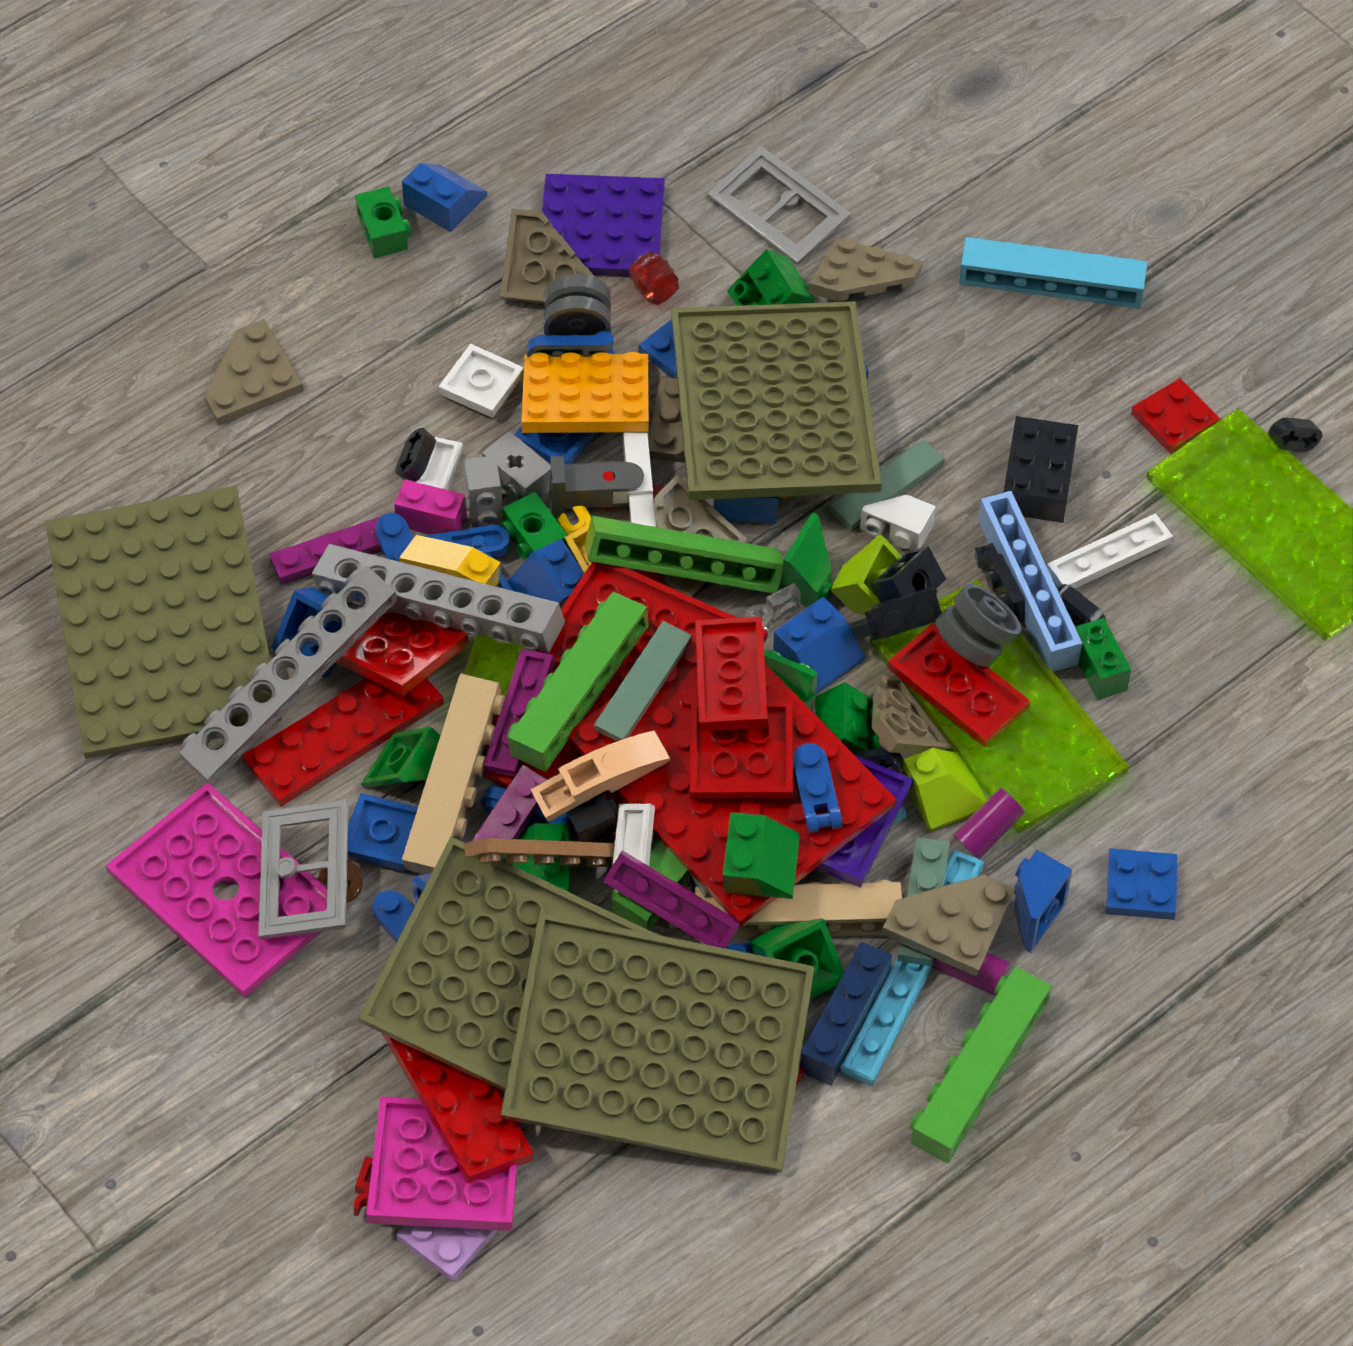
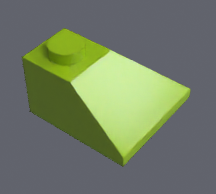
[830,535,901,616]
[902,748,987,833]

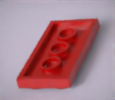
[695,616,768,731]
[887,623,1030,747]

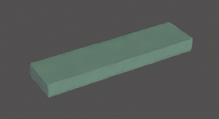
[830,439,945,531]
[594,621,692,741]

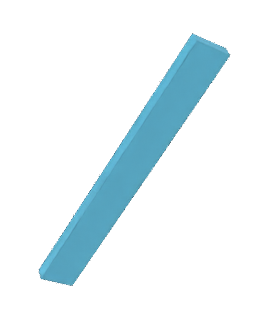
[840,849,985,1087]

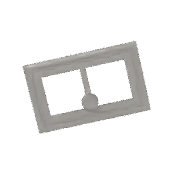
[707,146,851,265]
[259,800,348,939]

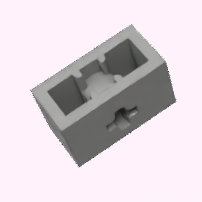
[482,431,550,500]
[464,455,503,528]

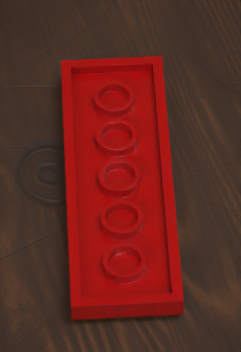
[242,678,444,807]
[382,1033,534,1184]

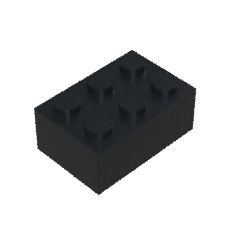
[1003,416,1078,523]

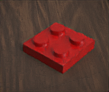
[1131,378,1220,454]

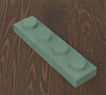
[897,837,950,966]

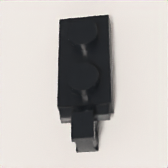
[974,543,1025,622]
[850,586,942,640]

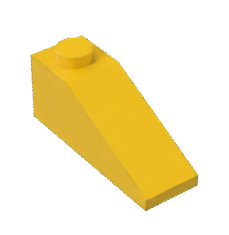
[399,535,501,587]

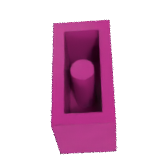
[394,479,467,535]

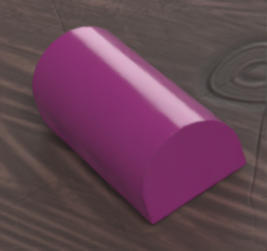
[953,787,1025,859]
[933,952,1010,996]

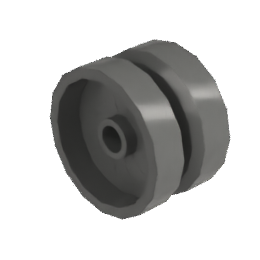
[544,274,611,336]
[936,584,1021,667]

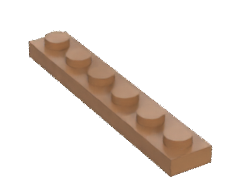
[464,838,615,867]

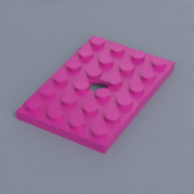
[106,782,327,998]

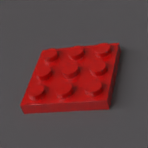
[335,612,469,695]
[690,701,793,798]

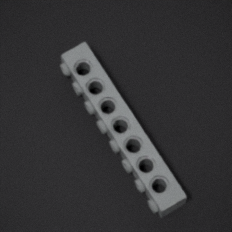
[312,544,565,653]
[179,565,397,786]

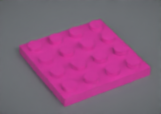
[366,1097,521,1231]

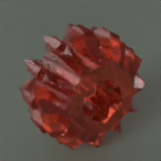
[629,251,679,305]

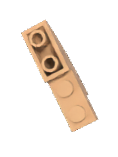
[531,731,671,822]

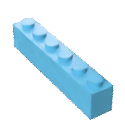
[959,237,1147,309]

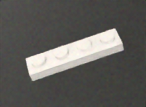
[1047,513,1173,589]

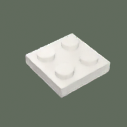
[439,344,524,418]

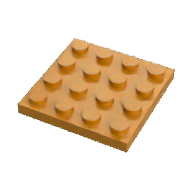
[521,352,649,433]

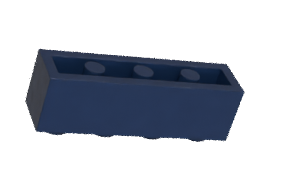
[800,942,892,1086]

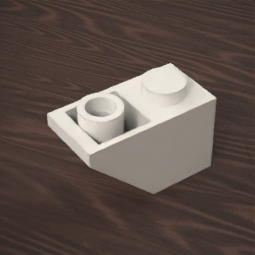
[860,495,936,550]

